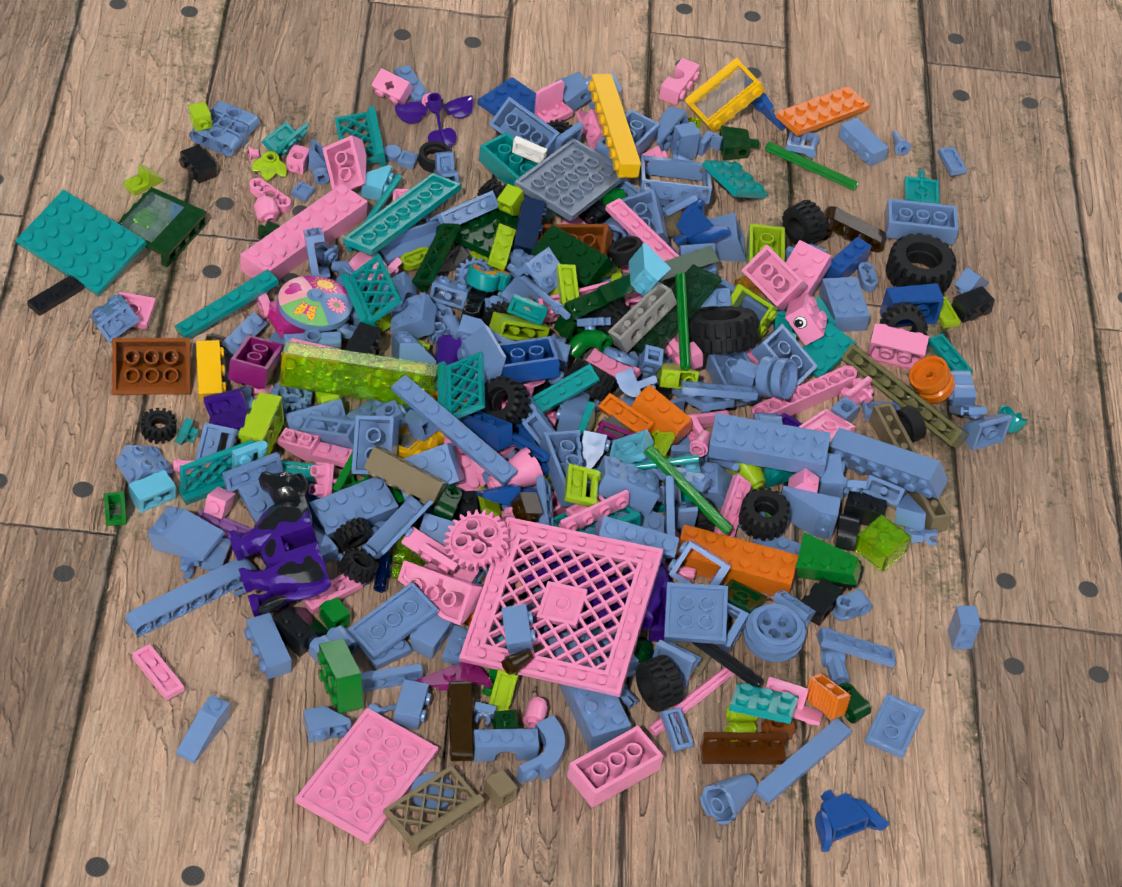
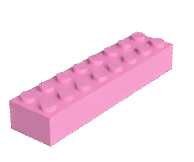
[240,184,368,280]

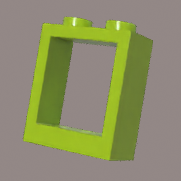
[731,284,779,339]

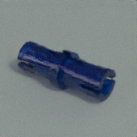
[373,553,393,593]

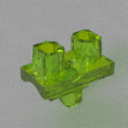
[392,546,425,585]

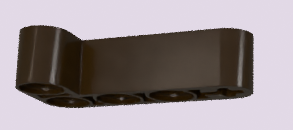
[822,206,886,252]
[447,681,473,761]

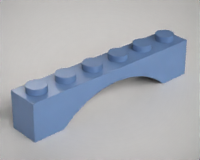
[456,314,571,372]

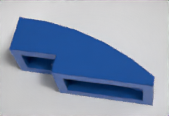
[476,483,538,506]

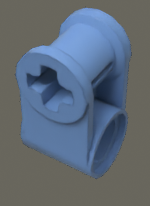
[833,589,873,621]

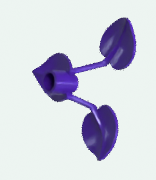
[395,93,473,147]

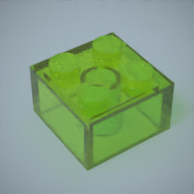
[854,514,912,572]

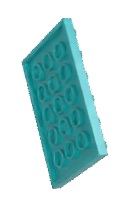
[15,189,147,297]

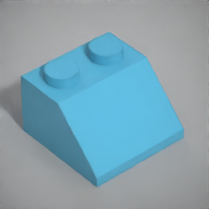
[629,243,671,297]

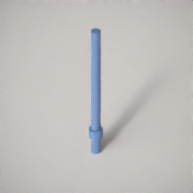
[507,263,571,320]

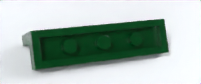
[412,223,461,293]

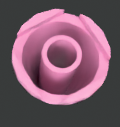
[487,447,543,489]

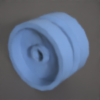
[755,356,798,399]

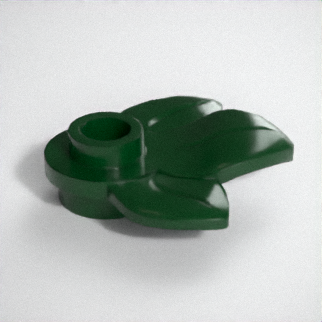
[634,637,655,663]

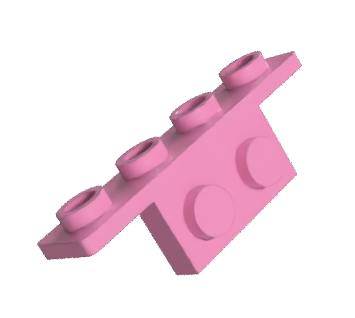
[576,109,603,150]
[560,490,629,531]
[401,527,479,583]
[766,676,823,726]

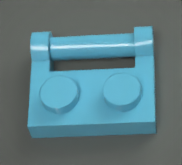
[232,440,268,469]

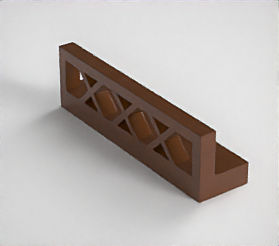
[700,732,787,765]

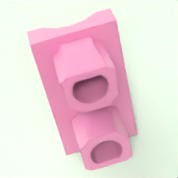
[840,376,874,405]
[308,461,338,498]

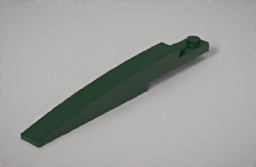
[563,246,720,321]

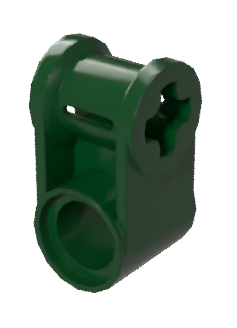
[432,485,462,521]
[838,683,871,724]

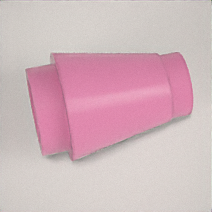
[690,430,711,457]

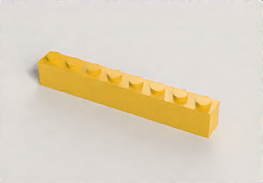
[588,74,641,178]

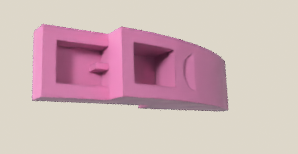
[277,428,353,468]

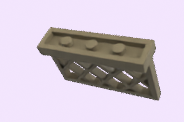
[383,765,485,855]

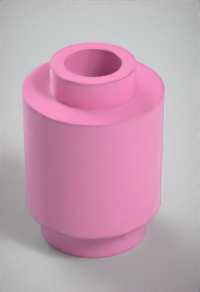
[523,697,548,729]

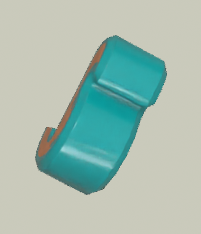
[465,264,511,292]

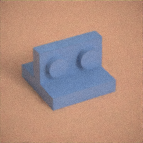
[653,640,702,691]

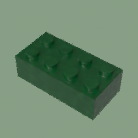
[531,224,613,288]

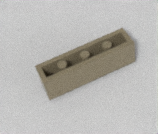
[364,446,448,505]

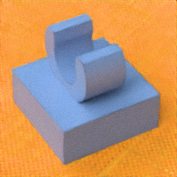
[474,701,496,728]

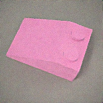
[322,135,367,190]

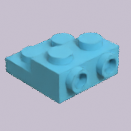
[609,429,654,464]

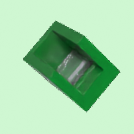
[104,492,126,526]

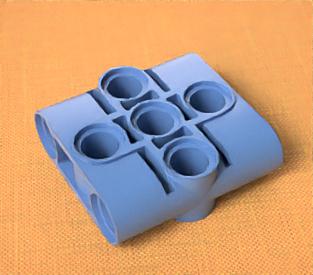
[189,101,260,156]

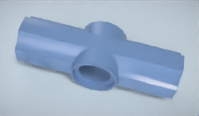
[283,328,341,348]
[817,628,850,685]

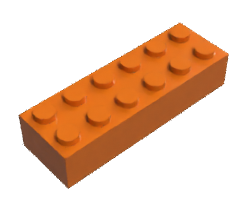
[675,524,798,596]

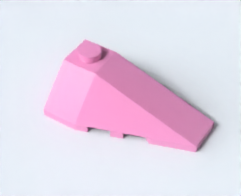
[398,560,483,625]

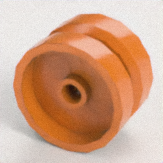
[909,356,956,403]

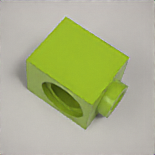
[188,101,212,132]

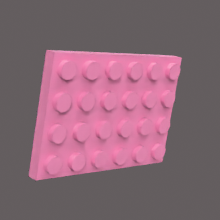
[295,708,439,844]

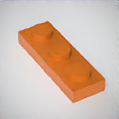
[598,393,655,433]

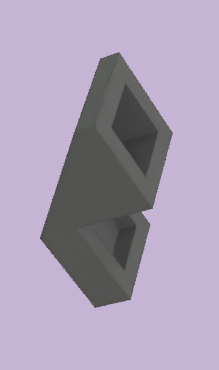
[438,244,472,273]

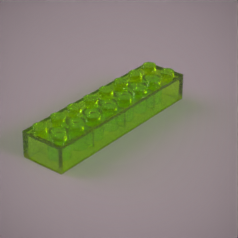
[280,341,438,406]

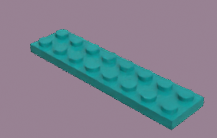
[343,173,461,256]

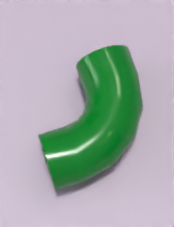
[568,329,613,358]

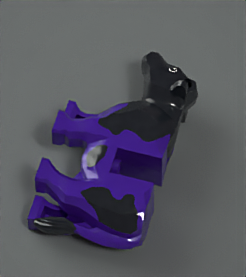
[229,471,332,617]

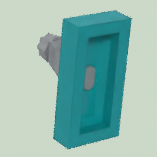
[507,294,548,325]

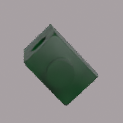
[719,126,759,161]

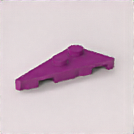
[415,662,492,691]

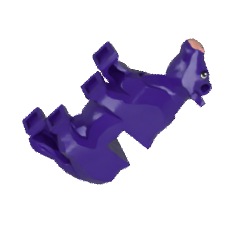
[515,550,671,642]

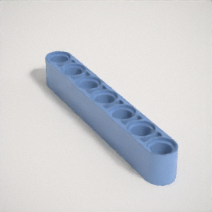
[125,556,258,636]

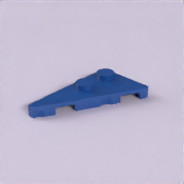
[744,75,786,131]

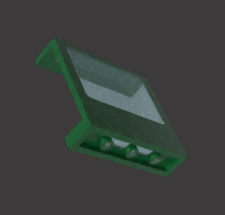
[118,187,207,268]

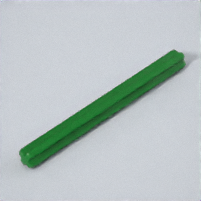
[765,142,858,191]
[675,273,691,370]
[645,445,732,535]

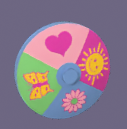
[277,276,353,332]

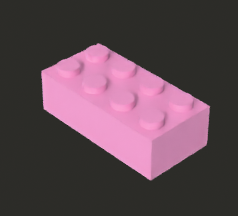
[567,726,663,808]

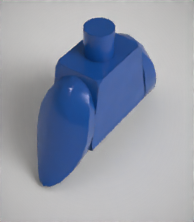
[673,198,731,248]
[815,790,890,852]

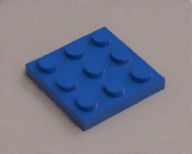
[477,77,536,116]

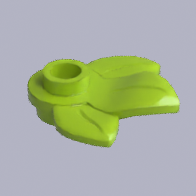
[252,151,287,182]

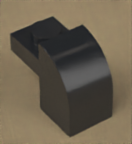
[834,513,860,551]

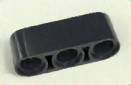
[460,287,487,322]

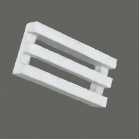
[512,136,547,164]

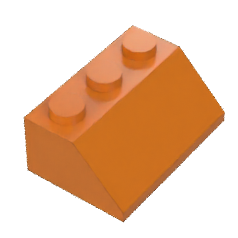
[631,384,692,453]

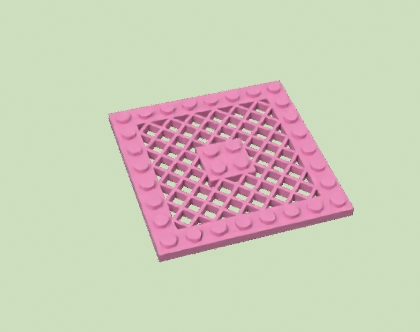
[459,517,663,697]

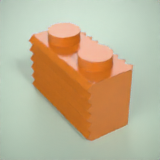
[806,673,851,719]

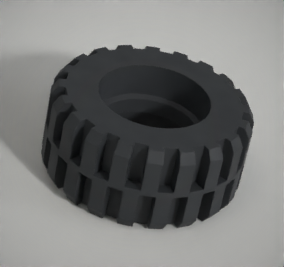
[885,233,957,294]
[688,306,759,355]

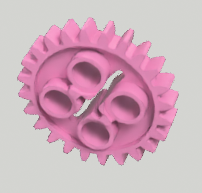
[443,509,510,572]

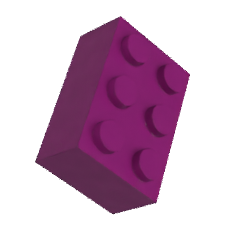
[228,335,284,389]

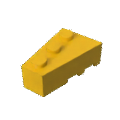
[196,340,226,401]

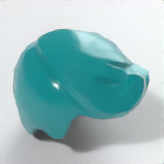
[997,405,1028,433]

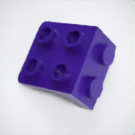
[204,388,248,435]

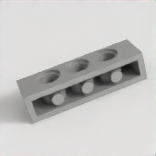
[608,282,677,353]

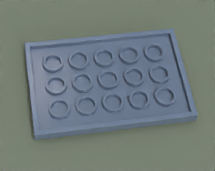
[514,138,626,221]

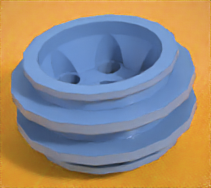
[743,604,806,662]

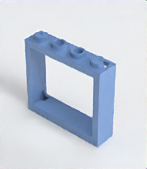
[639,155,712,204]

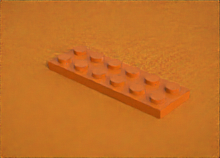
[776,86,870,137]

